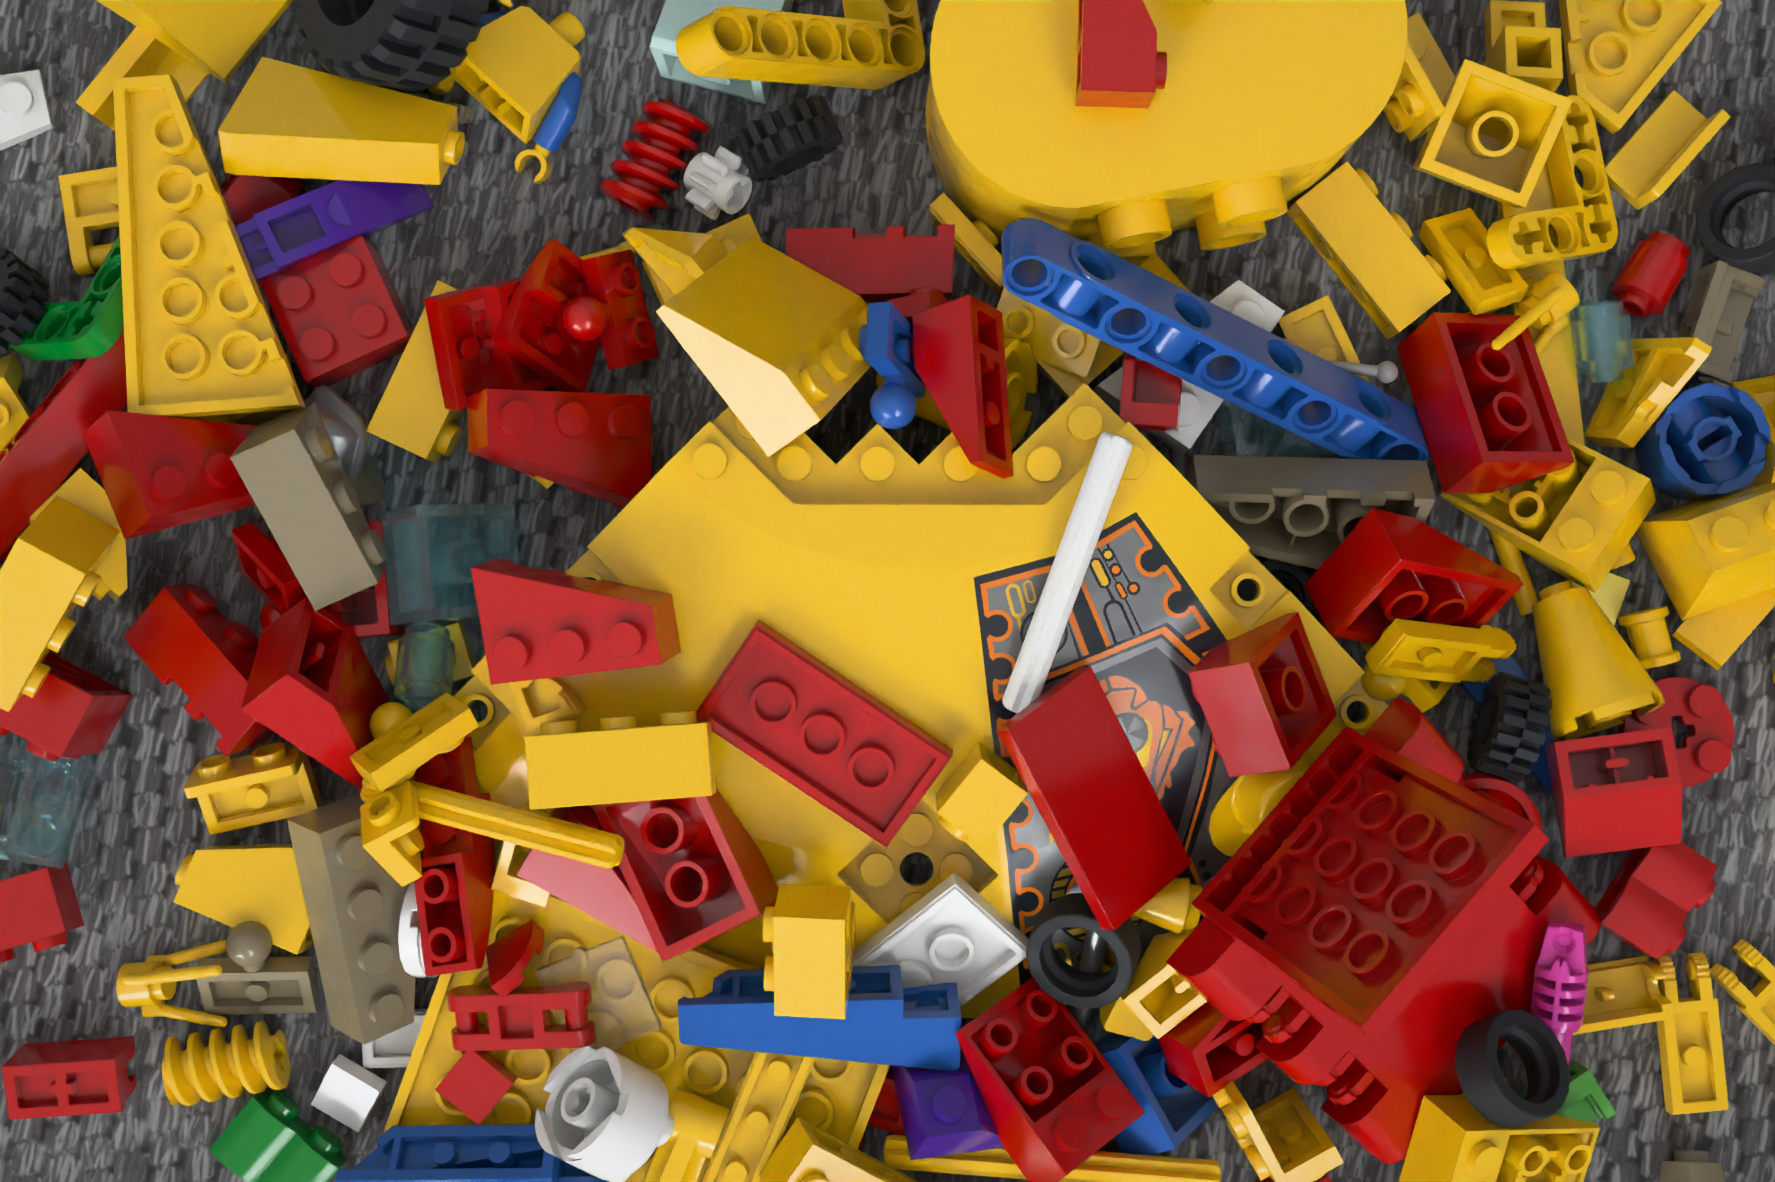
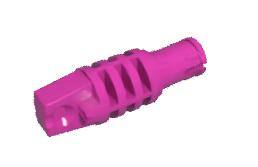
[1530,920,1589,1066]

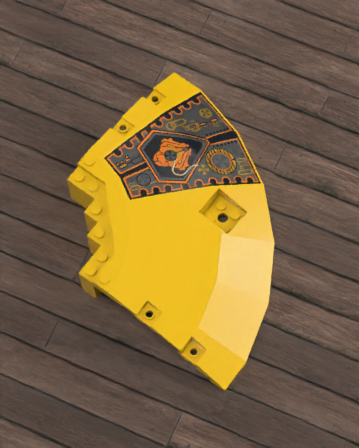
[409,382,1389,1018]

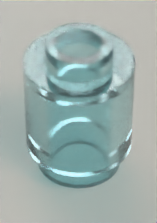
[1572,300,1634,383]
[394,622,455,711]

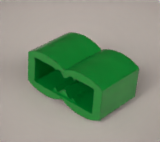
[209,1090,348,1182]

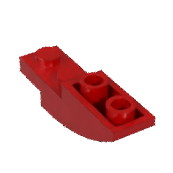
[414,737,495,977]

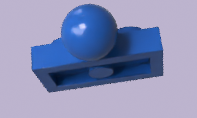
[859,302,926,430]

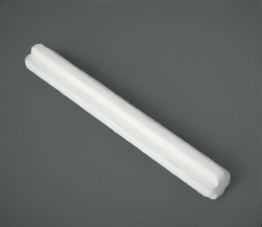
[1002,432,1133,713]

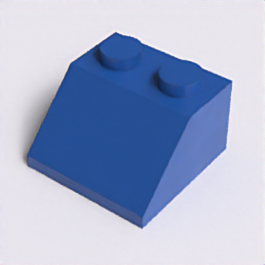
[1094,1033,1218,1155]

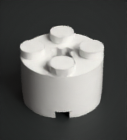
[535,1046,674,1182]

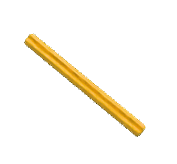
[883,1135,1221,1182]

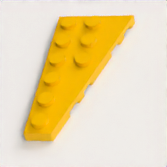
[113,74,306,418]

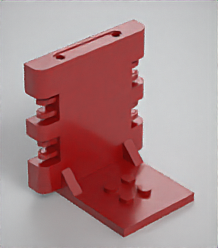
[1166,697,1601,1164]

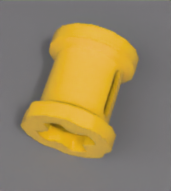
[1617,606,1681,669]

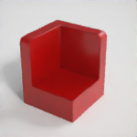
[1119,355,1182,432]

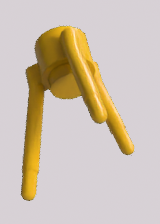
[1467,271,1580,356]
[116,940,228,1028]

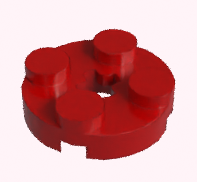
[1618,677,1734,787]

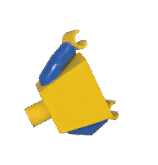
[428,6,585,184]

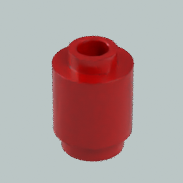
[1612,232,1690,318]

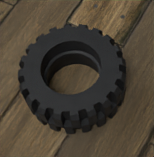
[293,0,489,92]

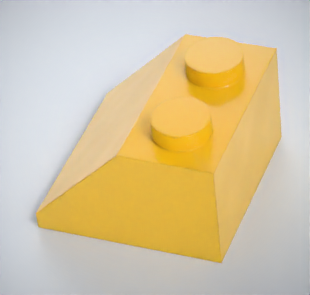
[1413,59,1573,208]

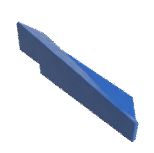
[678,965,961,1071]
[335,1124,609,1182]

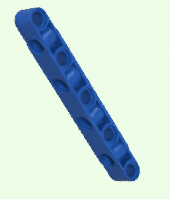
[1001,218,1429,463]

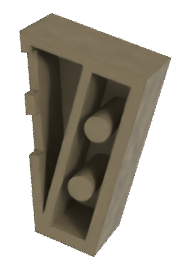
[230,401,387,611]

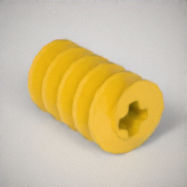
[162,1020,291,1107]

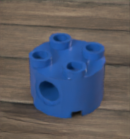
[1636,383,1770,499]

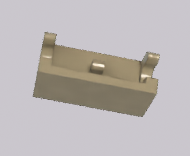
[1676,260,1765,387]

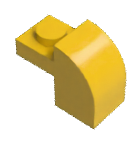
[1483,0,1563,92]

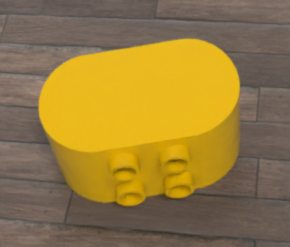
[925,0,1408,265]

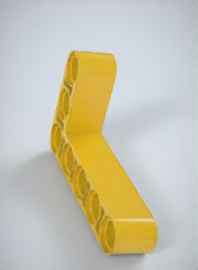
[676,0,925,90]

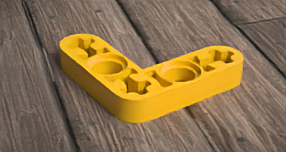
[1486,95,1618,269]

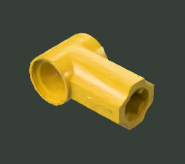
[642,1087,730,1182]

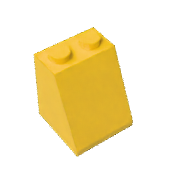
[1636,483,1775,621]

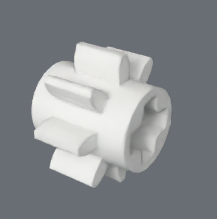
[683,146,752,220]

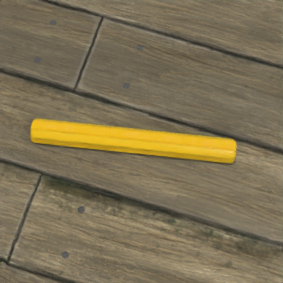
[360,778,625,869]

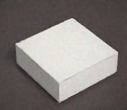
[311,1054,387,1132]

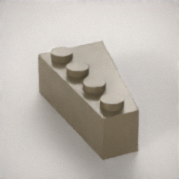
[1184,455,1436,570]
[287,792,421,1045]

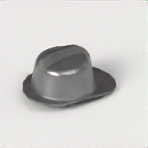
[275,385,385,507]

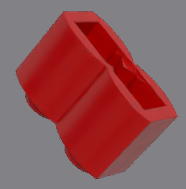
[1595,842,1718,960]

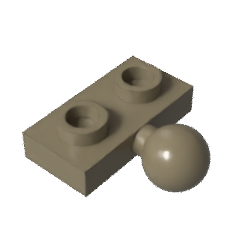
[196,921,320,1015]

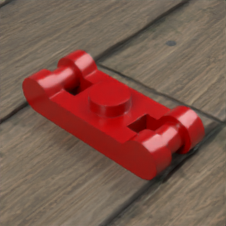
[447,981,596,1051]

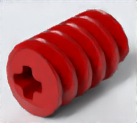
[600,98,711,224]

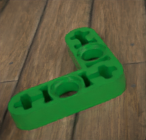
[9,233,124,361]

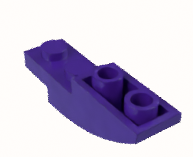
[235,180,434,282]

